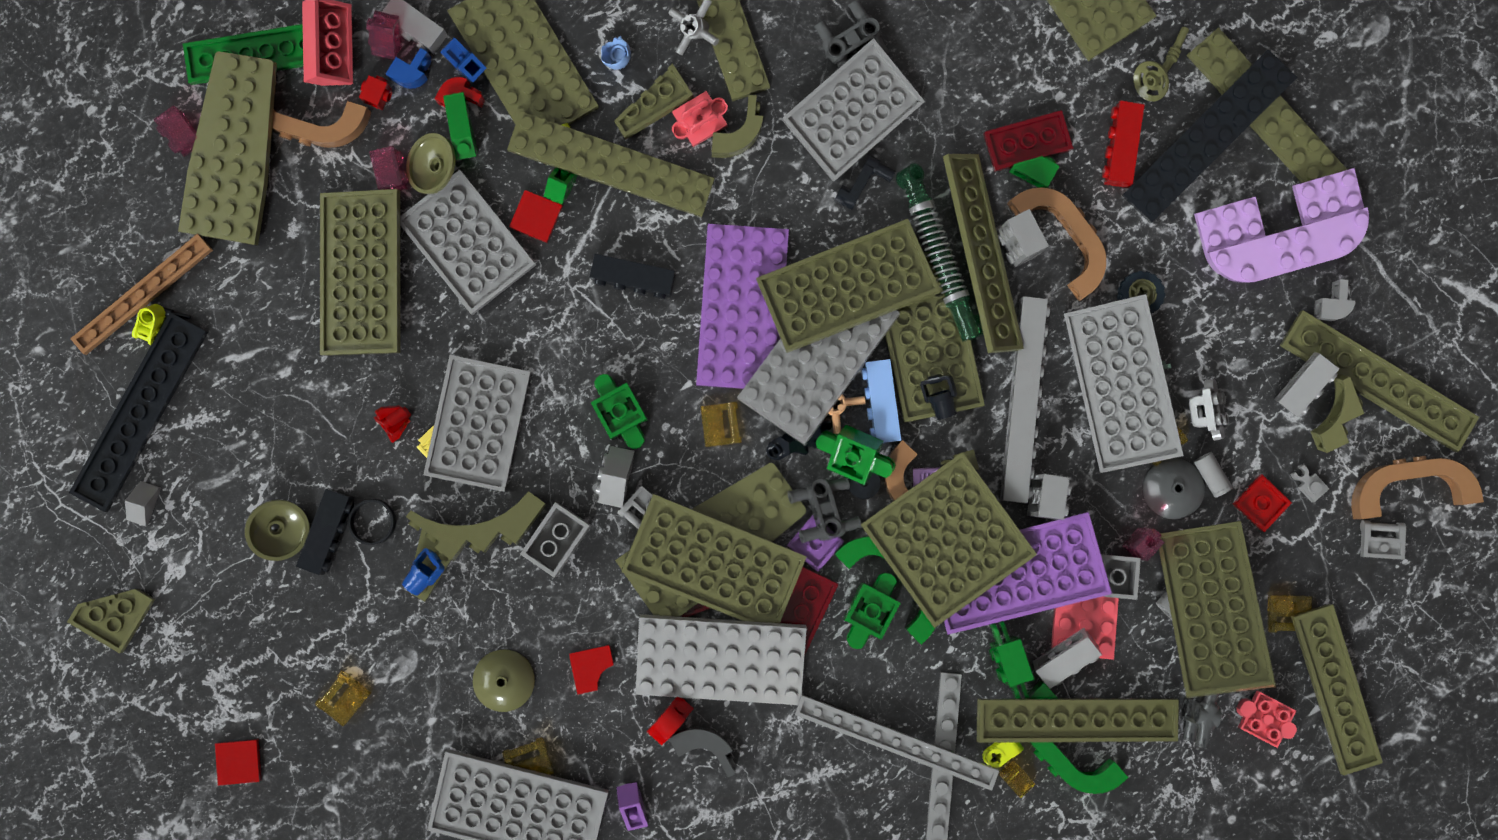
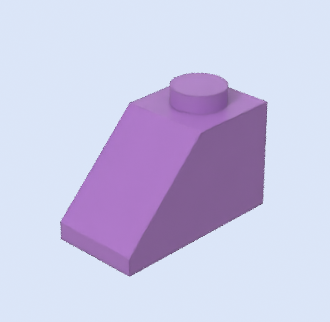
[616,782,648,831]

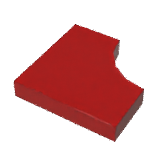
[569,645,614,695]

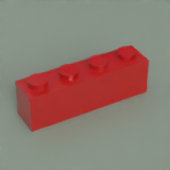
[1102,100,1145,188]

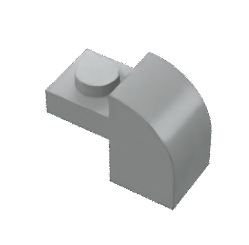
[1314,279,1355,322]

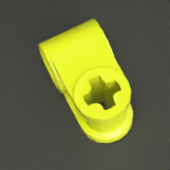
[132,304,165,345]
[982,742,1024,768]

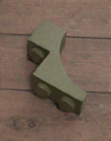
[1310,374,1364,453]

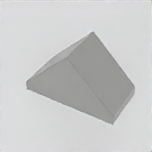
[125,481,161,526]

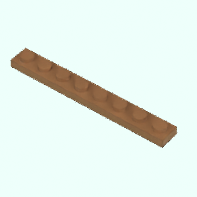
[70,234,213,355]

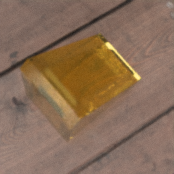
[998,760,1036,799]

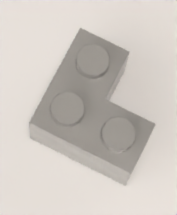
[596,446,635,508]

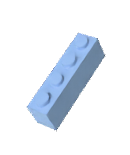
[861,359,901,444]

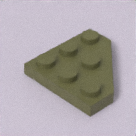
[67,589,155,653]

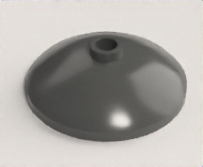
[1143,458,1205,519]

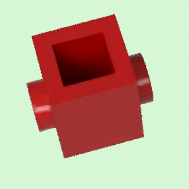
[359,75,392,111]

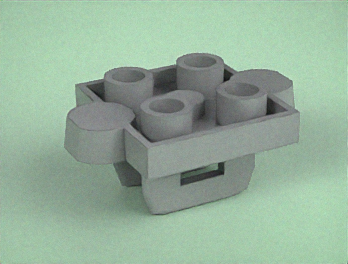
[1189,379,1229,441]

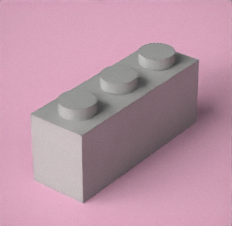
[380,0,448,55]
[1274,352,1339,417]
[1032,628,1102,689]

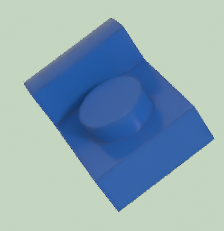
[440,37,486,82]
[386,48,431,89]

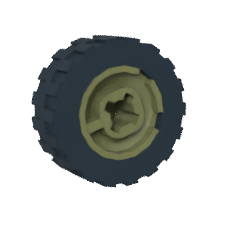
[1117,271,1165,314]

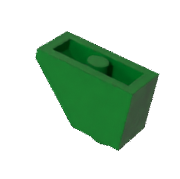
[1009,156,1059,188]
[544,168,578,204]

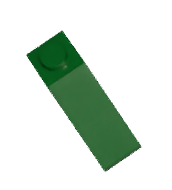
[443,92,478,160]

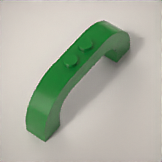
[834,537,936,645]
[1028,681,1129,794]

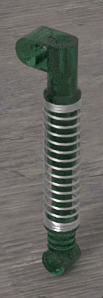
[896,163,984,342]

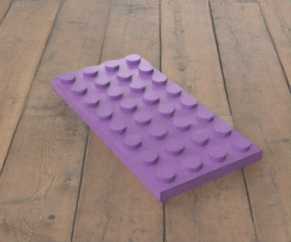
[696,224,789,389]
[944,512,1112,635]

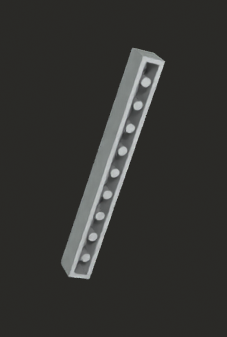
[1000,296,1050,503]

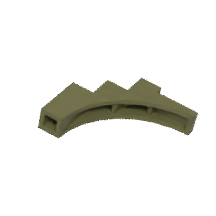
[406,491,546,562]

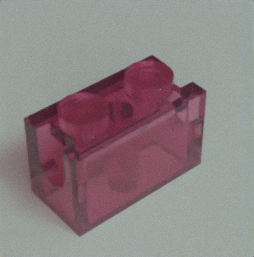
[366,10,402,60]
[154,105,197,157]
[369,146,408,191]
[1122,528,1165,561]

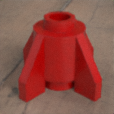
[374,405,411,443]

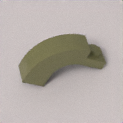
[712,95,763,158]

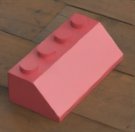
[302,0,353,86]

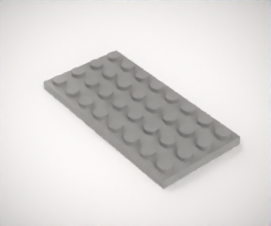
[1064,294,1184,473]
[737,310,900,445]
[636,614,807,705]
[427,749,609,840]

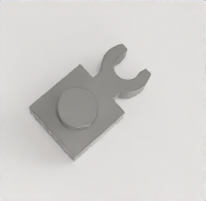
[1291,465,1329,502]

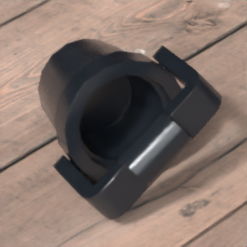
[920,374,957,420]

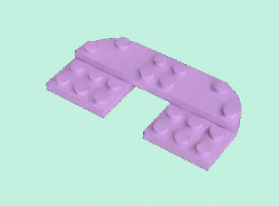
[1194,168,1369,283]

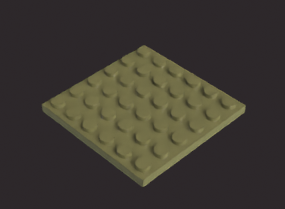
[861,452,1037,628]

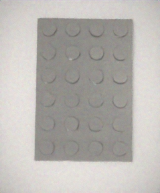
[781,38,925,181]
[400,170,536,315]
[423,355,531,492]

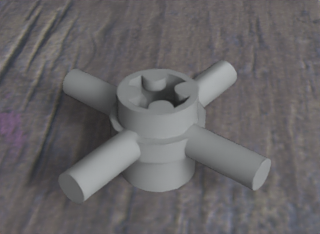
[669,0,719,56]

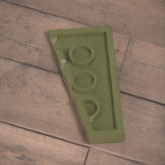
[614,63,694,140]

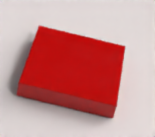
[509,190,563,243]
[1233,474,1292,532]
[215,739,262,786]

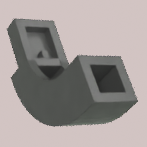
[669,726,737,778]

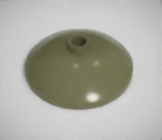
[406,133,456,194]
[244,500,309,561]
[473,649,535,712]

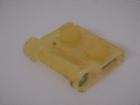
[701,402,742,447]
[1268,595,1312,633]
[315,670,371,726]
[502,737,554,775]

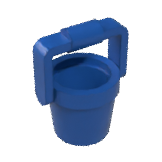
[402,548,445,596]

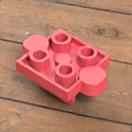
[672,91,728,147]
[1236,691,1297,748]

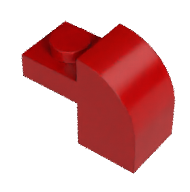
[435,77,485,108]
[646,697,694,745]

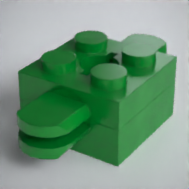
[590,374,648,449]
[816,425,896,485]
[843,573,901,649]
[989,621,1034,699]

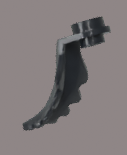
[766,417,832,460]

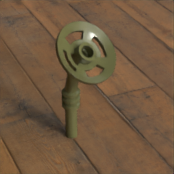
[1133,27,1189,102]

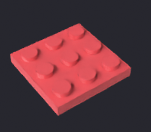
[1051,597,1119,660]

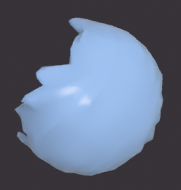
[601,36,631,70]

